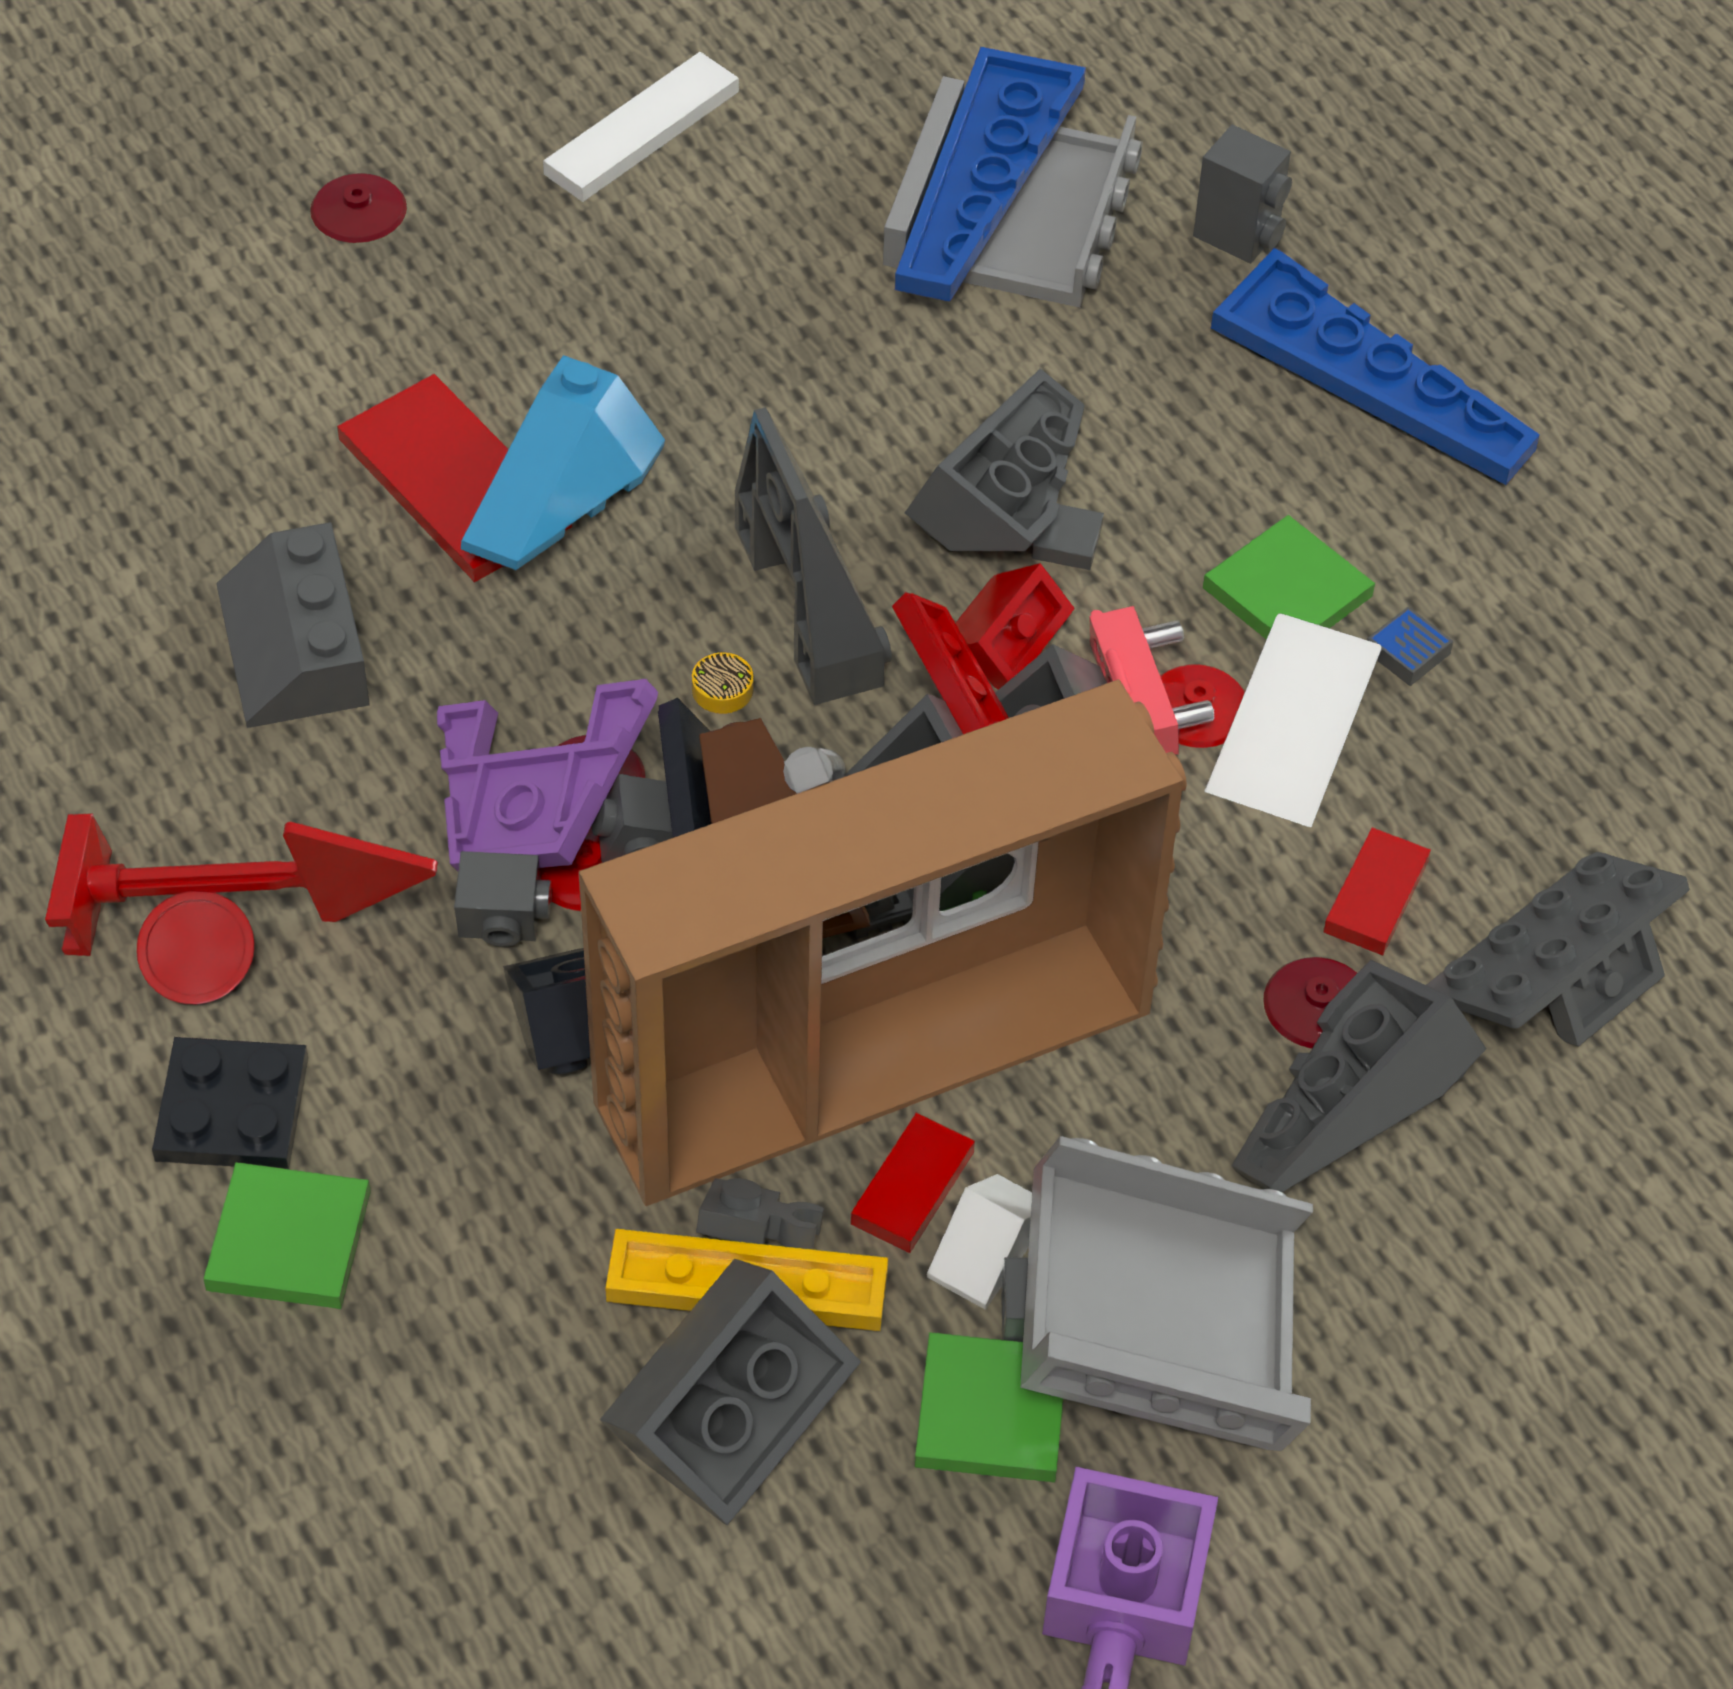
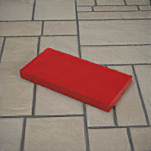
[337,374,572,583]

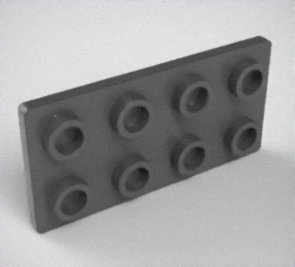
[1426,852,1690,1047]

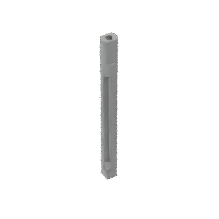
[783,747,846,794]

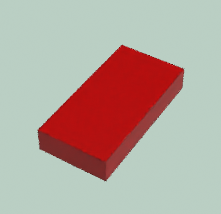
[1323,827,1431,956]
[851,1113,975,1253]

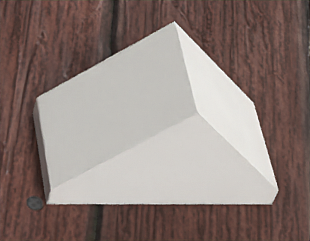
[927,1174,1032,1310]

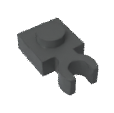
[696,1178,824,1250]

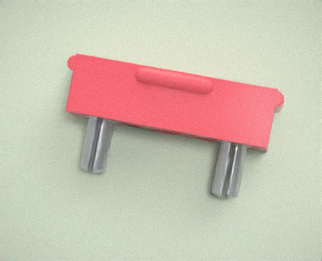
[1089,606,1214,755]

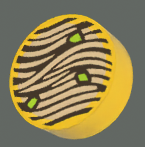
[692,652,753,714]

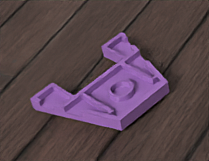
[437,679,658,871]

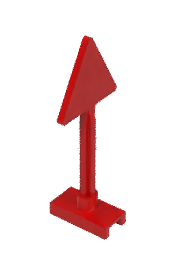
[45,813,438,956]

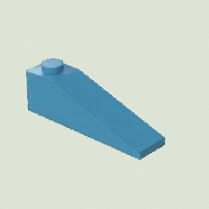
[461,355,665,570]

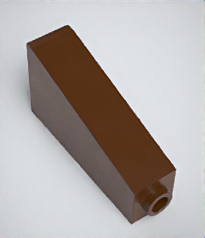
[699,718,870,939]

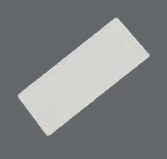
[1205,614,1381,827]

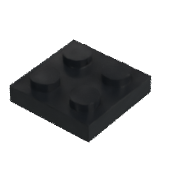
[152,1037,308,1169]

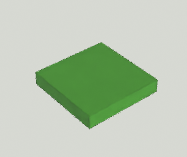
[1203,515,1375,640]
[203,1162,371,1309]
[915,1332,1063,1482]

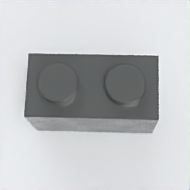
[1193,124,1292,264]

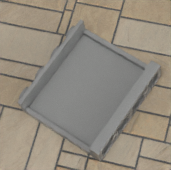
[883,76,1143,308]
[1020,1136,1313,1451]

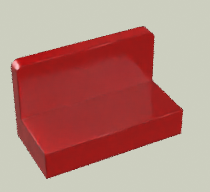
[955,563,1075,690]

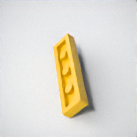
[605,1229,888,1331]

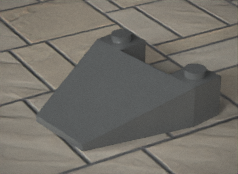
[735,407,892,705]

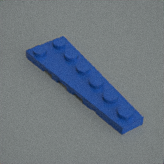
[895,47,1086,302]
[1211,248,1540,485]

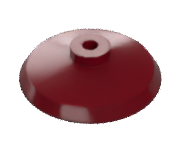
[310,173,407,243]
[1263,957,1357,1049]

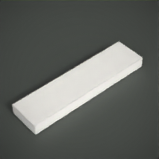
[543,52,739,202]

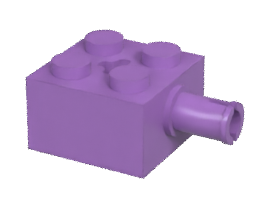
[1042,1467,1218,1689]

